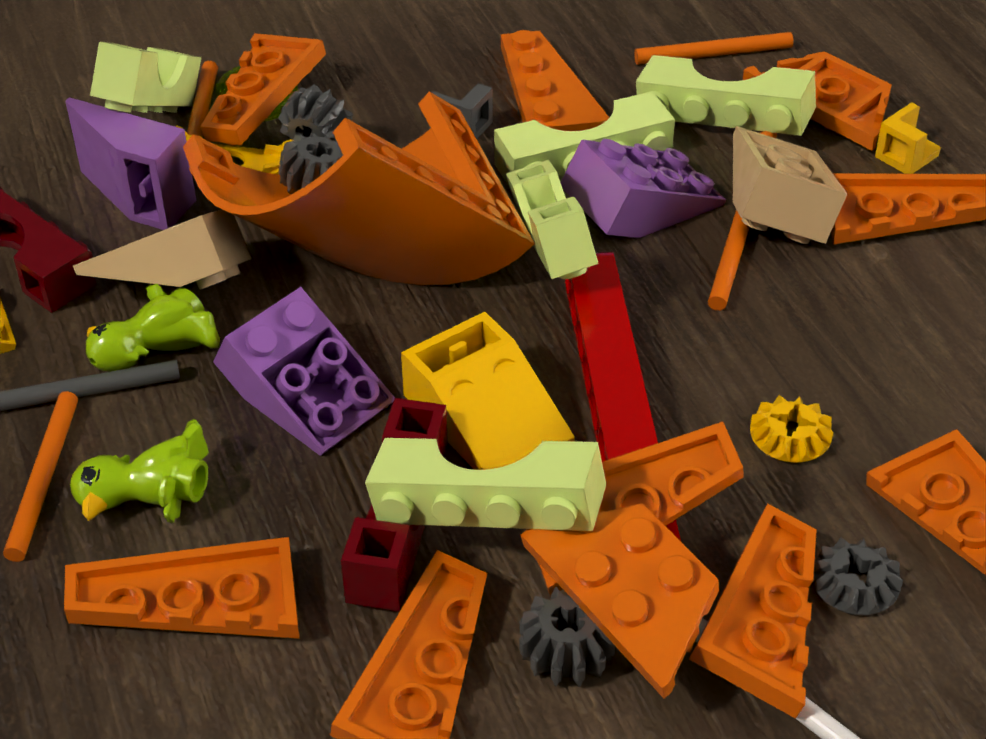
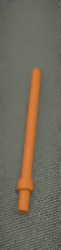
[708,131,777,311]

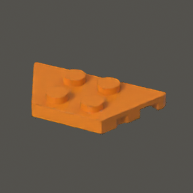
[743,51,892,151]
[520,503,719,699]

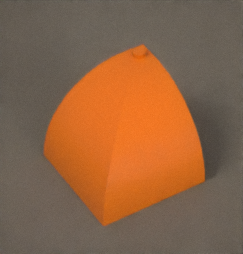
[183,91,535,285]

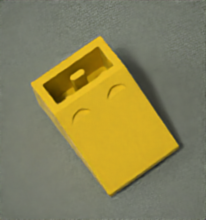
[401,312,575,470]

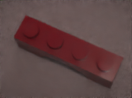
[0,186,96,313]
[341,398,448,611]

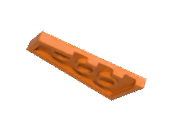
[201,33,326,145]
[831,173,986,245]
[526,421,744,597]
[866,429,986,575]
[689,503,817,719]
[330,550,488,739]

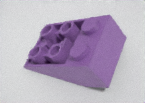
[65,97,196,230]
[560,139,726,238]
[213,287,395,456]

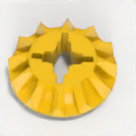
[750,395,834,463]

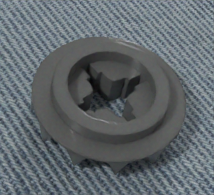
[812,537,903,615]

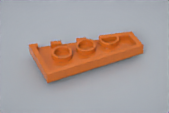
[501,30,610,131]
[64,537,300,639]

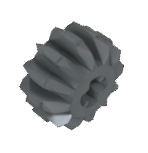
[278,84,354,141]
[279,132,343,194]
[519,587,616,687]

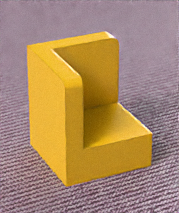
[875,102,941,174]

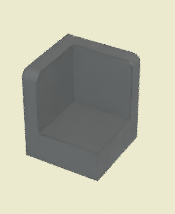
[428,83,493,139]

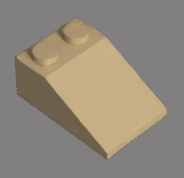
[733,126,847,244]
[73,209,251,290]

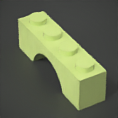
[90,41,201,113]
[636,55,816,136]
[494,91,675,188]
[506,160,599,279]
[365,438,607,531]

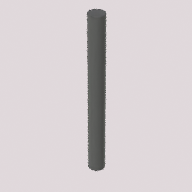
[0,360,180,411]

